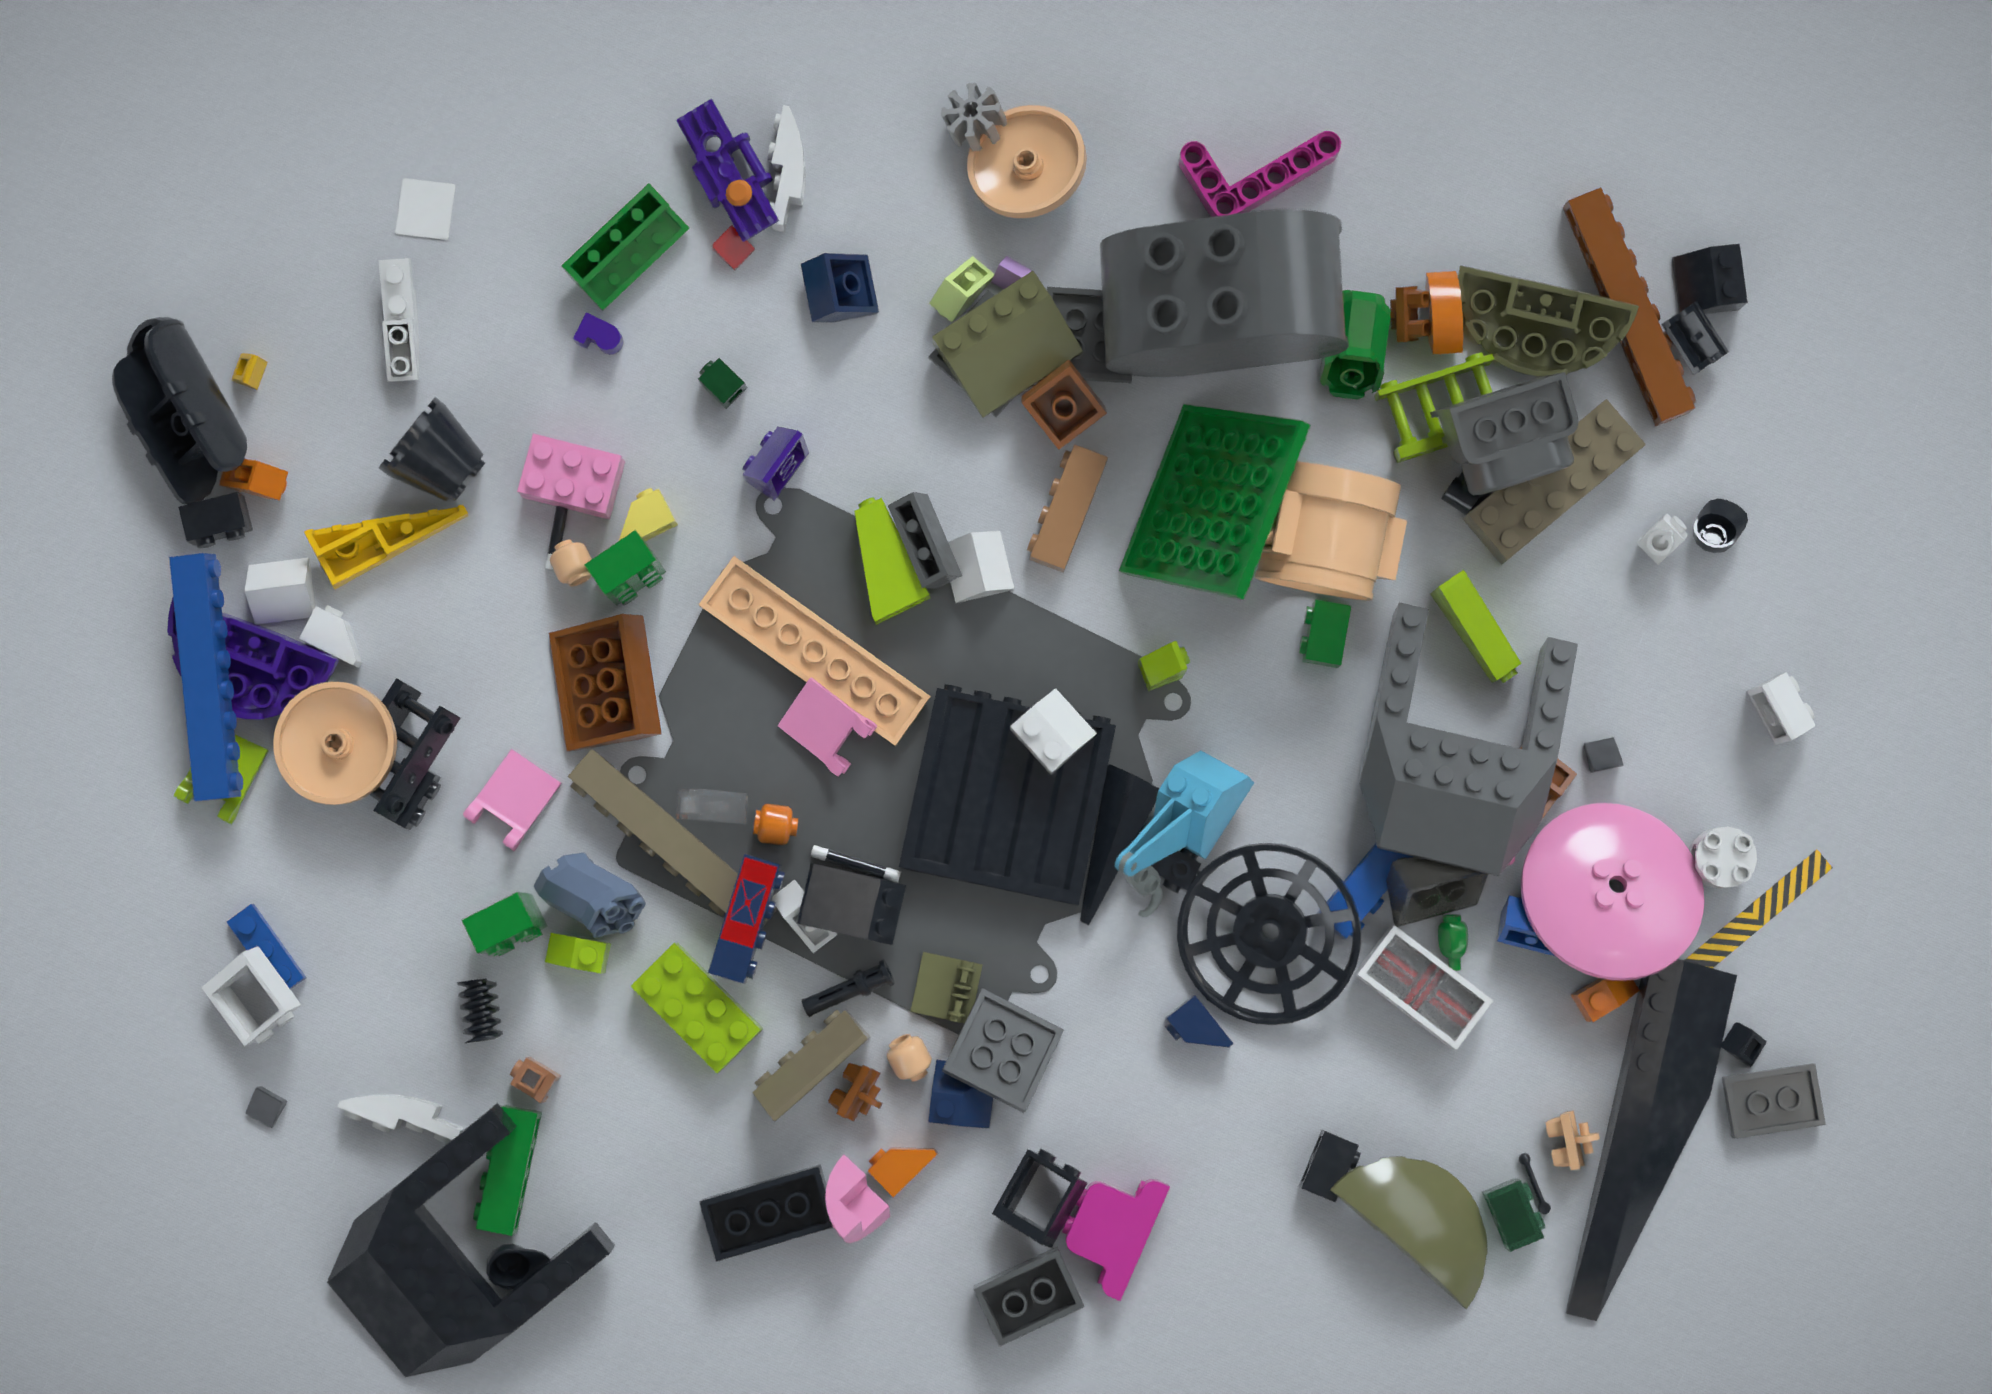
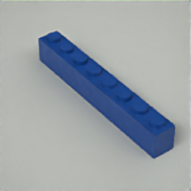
[169,553,243,801]

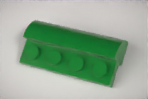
[561,183,690,311]

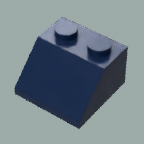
[800,253,879,322]

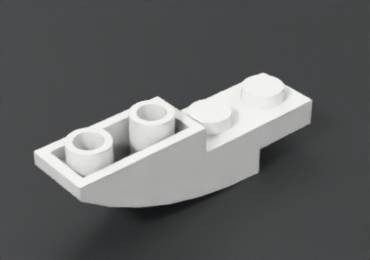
[768,105,806,232]
[379,258,419,382]
[337,1094,466,1143]

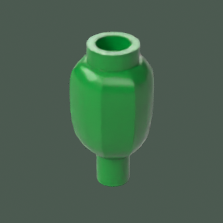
[1438,914,1468,971]

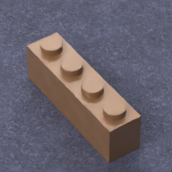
[1027,444,1108,573]

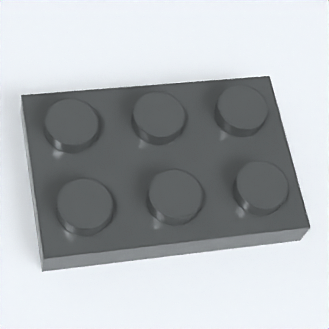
[1722,1063,1826,1139]

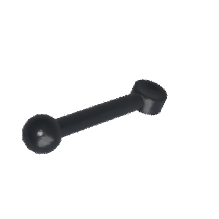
[1519,1153,1551,1214]

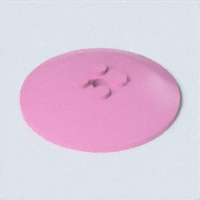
[1521,803,1704,981]

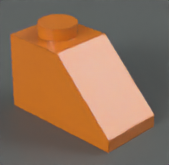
[219,459,288,501]
[1571,978,1640,1022]
[868,1147,938,1197]

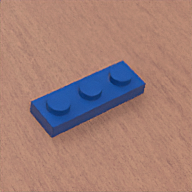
[227,904,307,990]

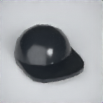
[1693,498,1748,553]
[486,1244,550,1289]

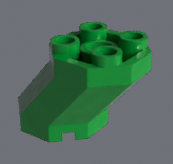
[1320,290,1390,400]

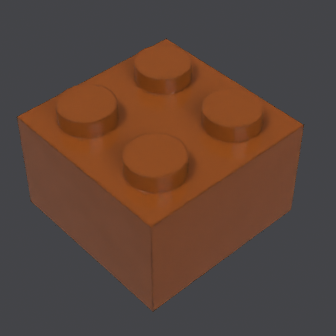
[1021,360,1107,450]

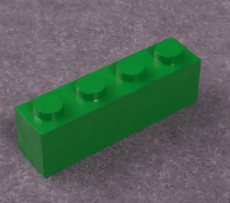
[473,1105,542,1236]

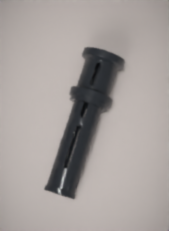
[801,959,895,1018]

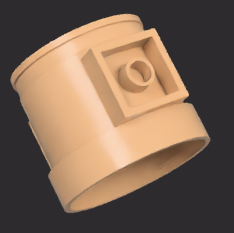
[1254,461,1407,601]

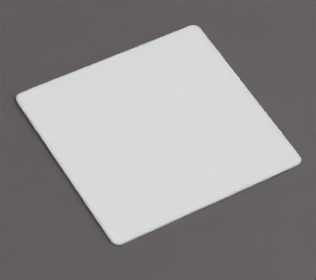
[395,178,456,240]

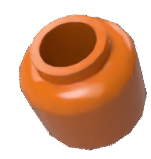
[753,804,798,845]

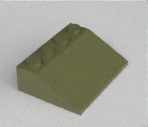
[932,271,1083,418]

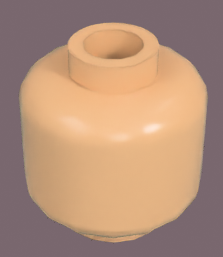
[550,539,592,587]
[886,1034,932,1082]

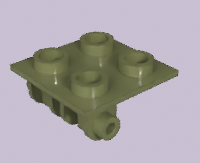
[910,952,983,1023]

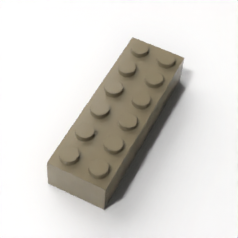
[1463,399,1646,565]

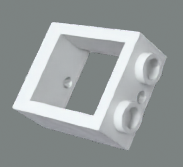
[201,946,301,1046]

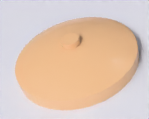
[967,105,1087,218]
[273,682,397,805]

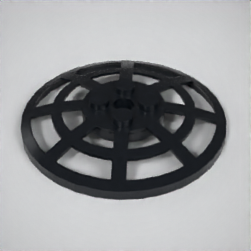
[1177,843,1362,1025]

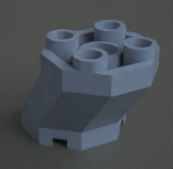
[533,852,646,938]

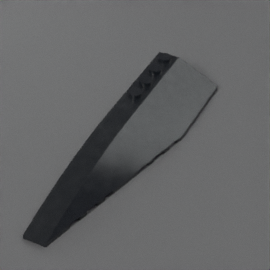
[1565,959,1737,1321]

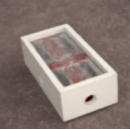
[1354,925,1493,1050]

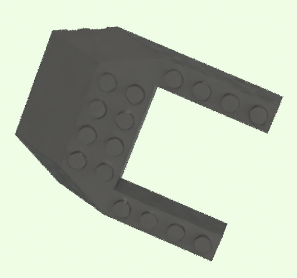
[1359,602,1578,876]

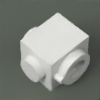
[1637,513,1688,565]

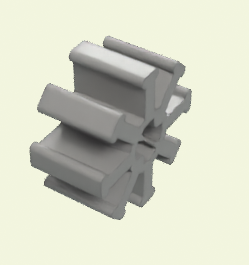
[941,83,1007,151]

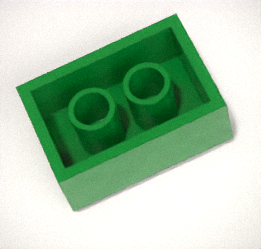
[584,530,666,606]
[461,892,548,957]

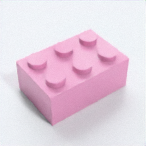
[517,434,625,520]

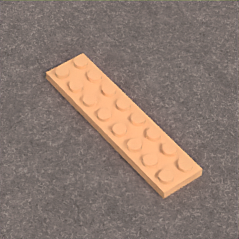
[698,556,931,746]

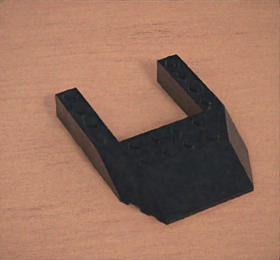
[327,1103,615,1377]

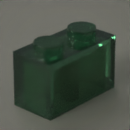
[1482,1178,1546,1252]

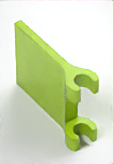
[173,734,269,825]

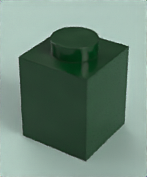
[698,358,747,409]

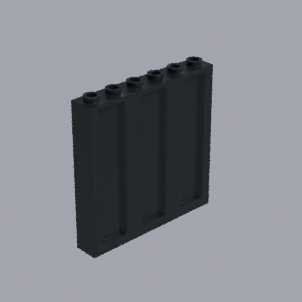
[899,684,1116,906]

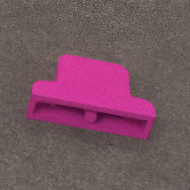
[1061,1179,1170,1301]

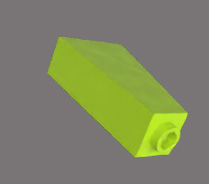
[854,497,930,625]
[1430,570,1522,683]

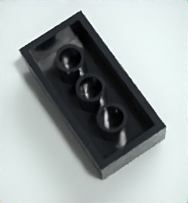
[699,1164,833,1262]

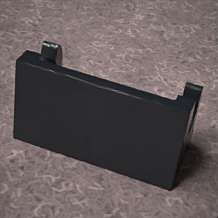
[1661,301,1729,375]

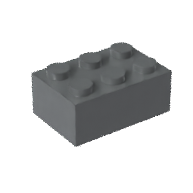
[973,1246,1084,1347]

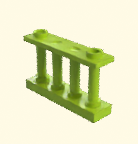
[1374,352,1494,463]

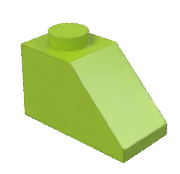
[545,932,611,974]

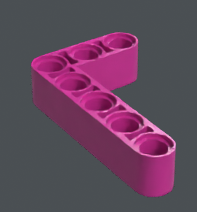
[1179,131,1341,217]

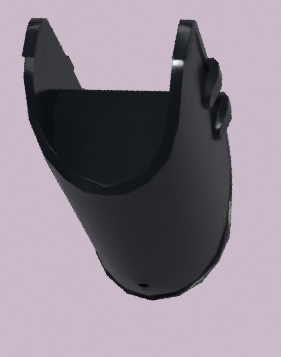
[112,317,247,504]

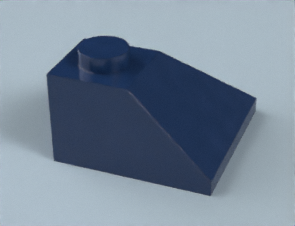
[928,1059,993,1128]

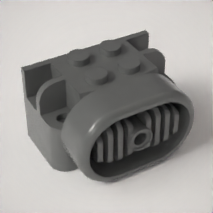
[1430,372,1579,495]

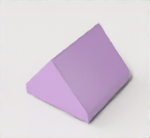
[991,256,1032,289]

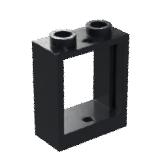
[992,1148,1088,1248]

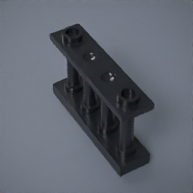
[370,678,461,822]

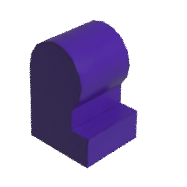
[573,312,624,355]

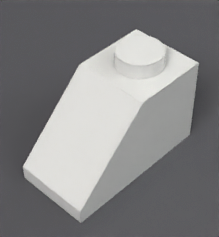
[299,605,362,668]
[772,880,837,953]

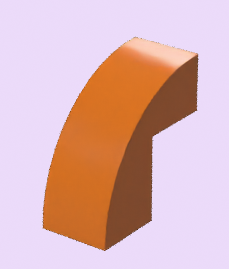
[1425,271,1463,354]

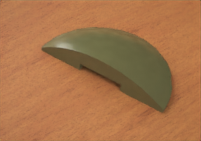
[1458,265,1639,377]
[1330,1156,1487,1309]

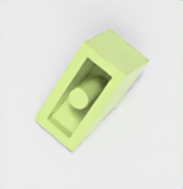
[929,256,994,322]

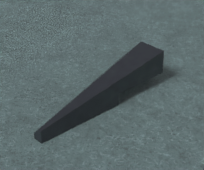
[1080,764,1159,926]

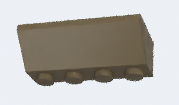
[752,1010,870,1122]

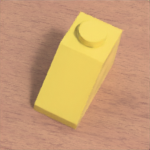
[619,488,678,541]

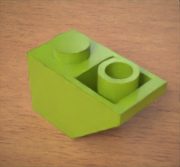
[1137,640,1190,691]

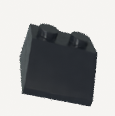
[1672,244,1748,314]

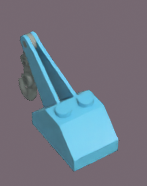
[1115,750,1254,917]

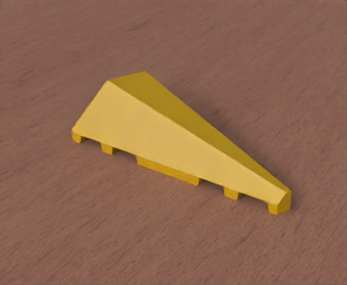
[304,505,468,590]

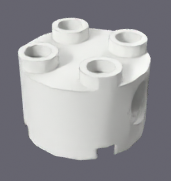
[1689,826,1757,889]

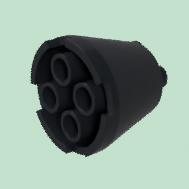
[378,397,485,501]

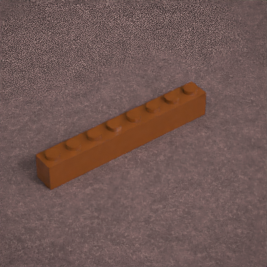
[1563,187,1696,426]

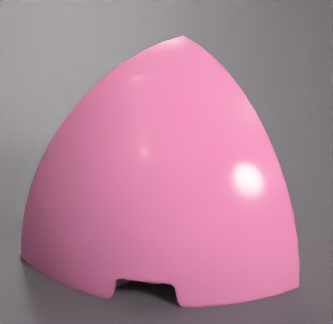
[825,1155,890,1243]

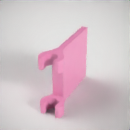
[777,677,877,777]
[463,749,562,851]

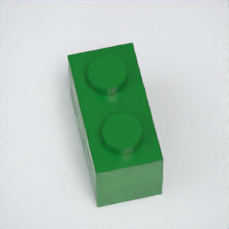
[1299,600,1352,668]

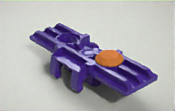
[676,98,780,242]

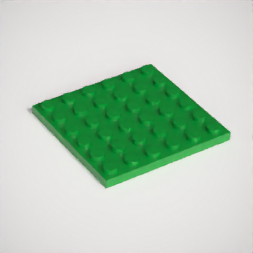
[1119,404,1311,600]

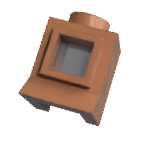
[510,1057,561,1103]

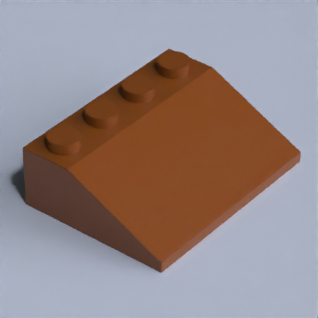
[549,614,662,752]

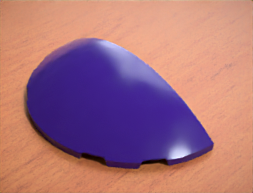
[167,597,339,720]

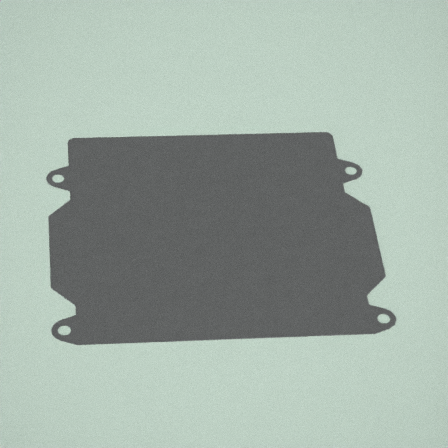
[616,488,1191,1035]

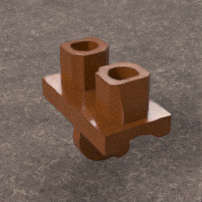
[1390,286,1431,342]
[828,1063,883,1121]

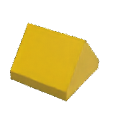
[231,353,268,390]

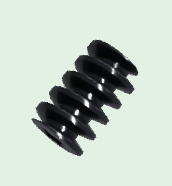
[457,978,503,1044]

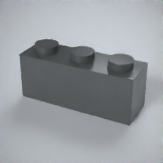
[888,492,962,589]

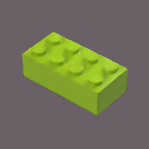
[631,942,763,1074]

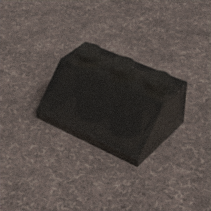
[1386,857,1488,927]

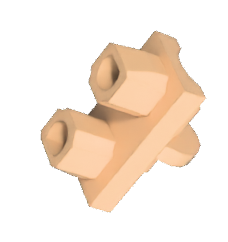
[1546,1110,1600,1170]

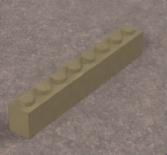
[567,749,778,925]

